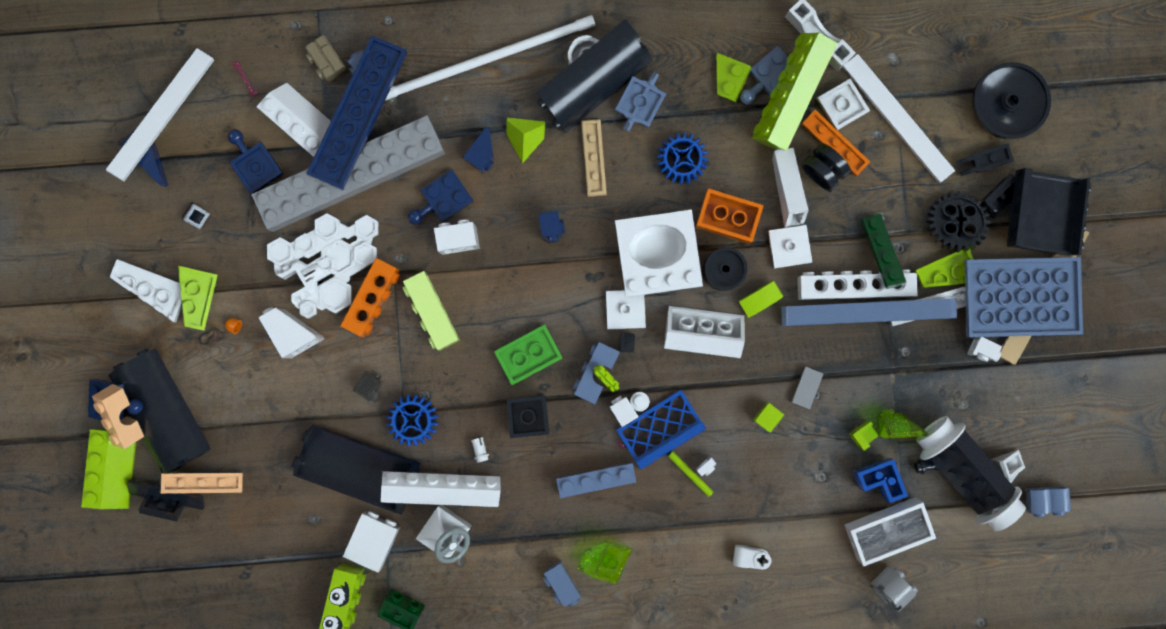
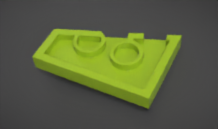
[178,266,218,331]

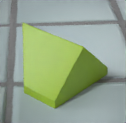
[507,118,545,164]

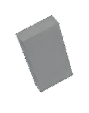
[791,367,823,409]

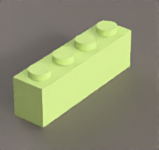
[403,271,460,351]

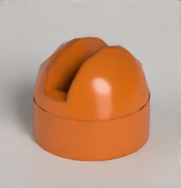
[225,318,242,334]

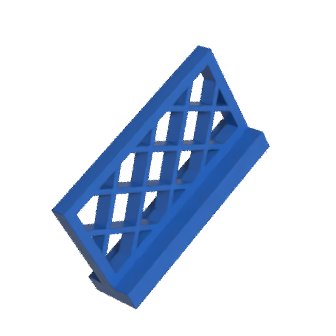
[616,390,706,470]

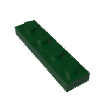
[861,214,906,289]

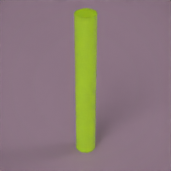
[668,451,714,497]

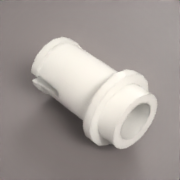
[471,437,489,463]

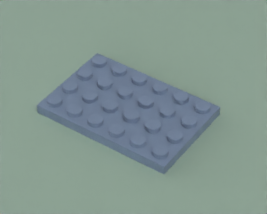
[964,257,1083,337]

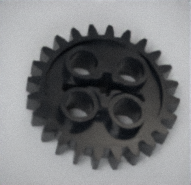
[926,191,991,253]

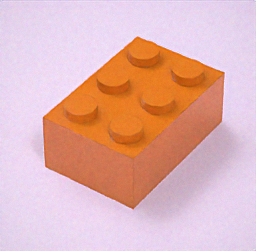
[695,188,764,245]

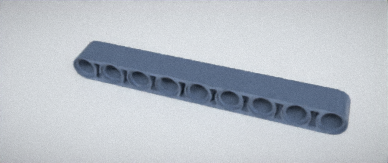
[781,298,957,326]

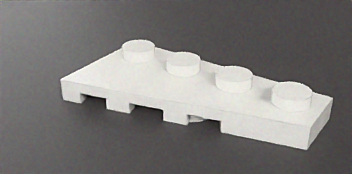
[110,259,182,322]

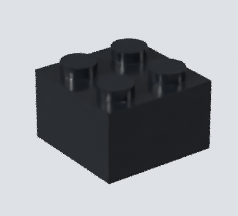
[507,395,550,438]

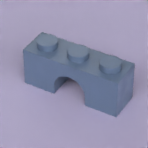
[573,342,620,404]

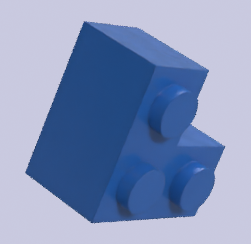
[852,458,908,503]

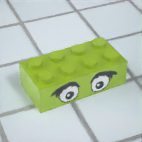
[319,563,366,629]

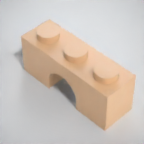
[92,384,144,449]

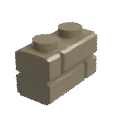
[305,35,348,82]

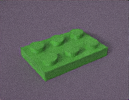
[494,325,563,385]

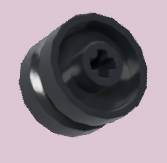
[801,143,851,192]
[703,247,748,291]

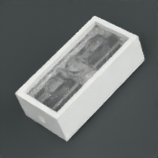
[844,497,936,567]

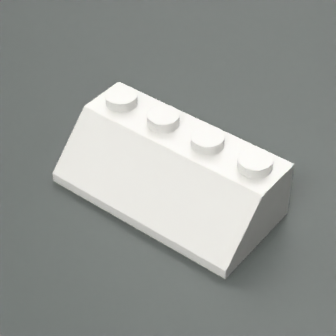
[257,83,331,157]
[664,306,745,358]

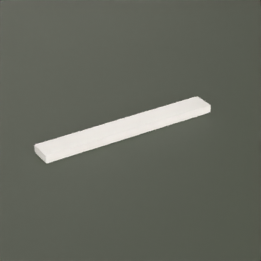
[106,48,214,182]
[842,54,955,183]

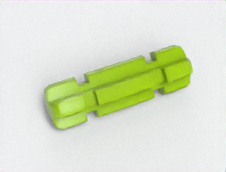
[593,364,619,392]

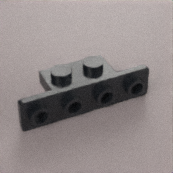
[127,480,205,522]

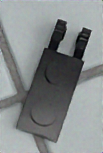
[956,143,1014,176]

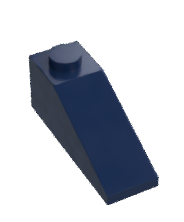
[120,128,169,187]

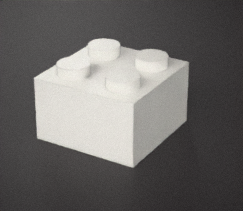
[434,220,480,255]

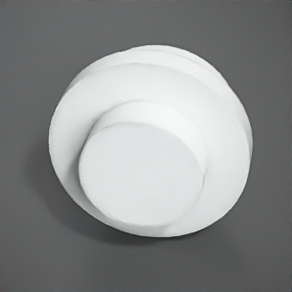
[630,392,650,411]

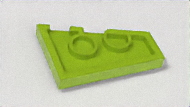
[914,249,974,288]

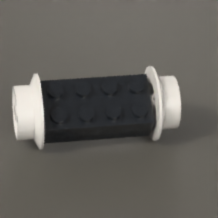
[916,416,1026,531]

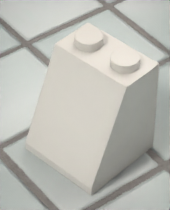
[259,307,324,358]

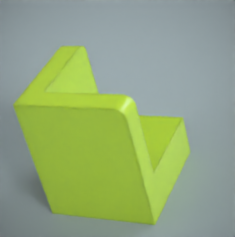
[753,402,784,432]
[849,420,878,451]

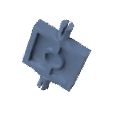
[615,72,666,132]

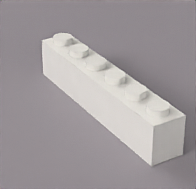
[381,472,501,507]

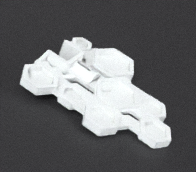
[267,213,379,319]

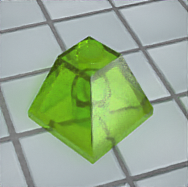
[877,409,928,439]
[578,541,633,584]

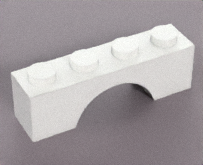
[785,0,855,71]

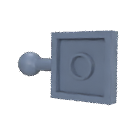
[740,46,788,105]

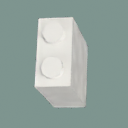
[343,510,400,572]

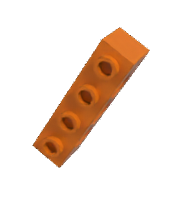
[341,258,400,337]

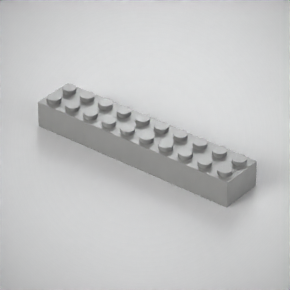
[251,115,446,232]

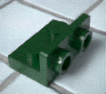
[377,589,425,629]

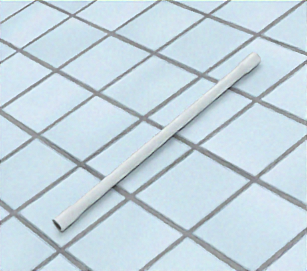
[385,15,595,101]

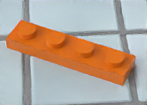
[801,110,870,177]

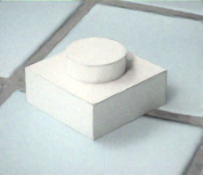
[695,456,716,476]

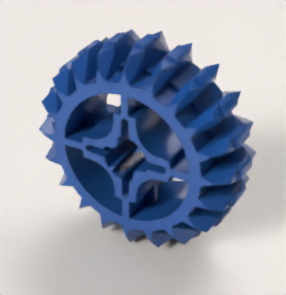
[657,132,708,184]
[386,395,439,446]

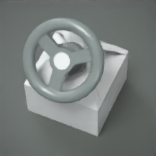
[416,505,472,563]

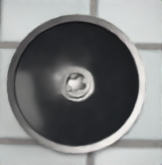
[972,62,1051,140]

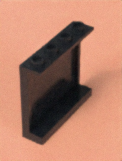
[1007,168,1091,256]

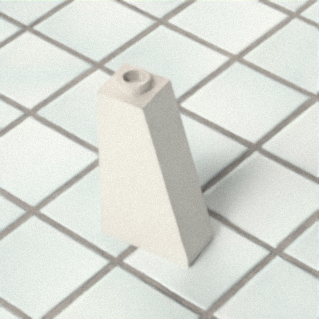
[772,148,808,228]

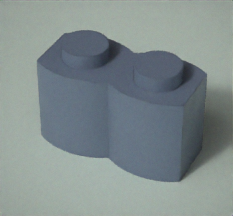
[1025,486,1071,517]

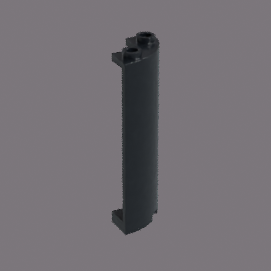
[536,19,653,133]
[108,348,211,474]
[292,424,421,515]

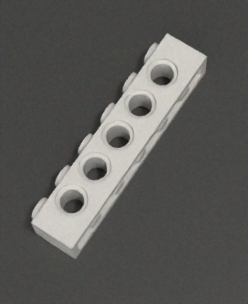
[797,270,918,300]

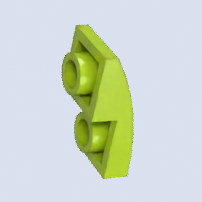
[739,280,783,318]

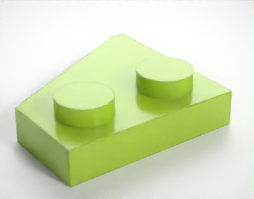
[716,53,752,103]

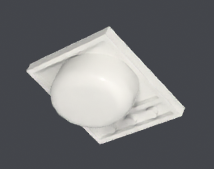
[615,210,703,297]

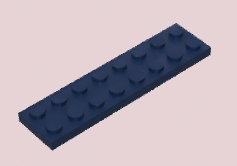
[306,35,408,190]

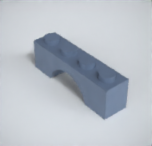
[556,461,636,498]

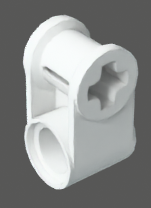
[732,545,771,570]

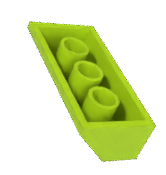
[81,428,136,509]

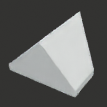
[990,450,1025,483]

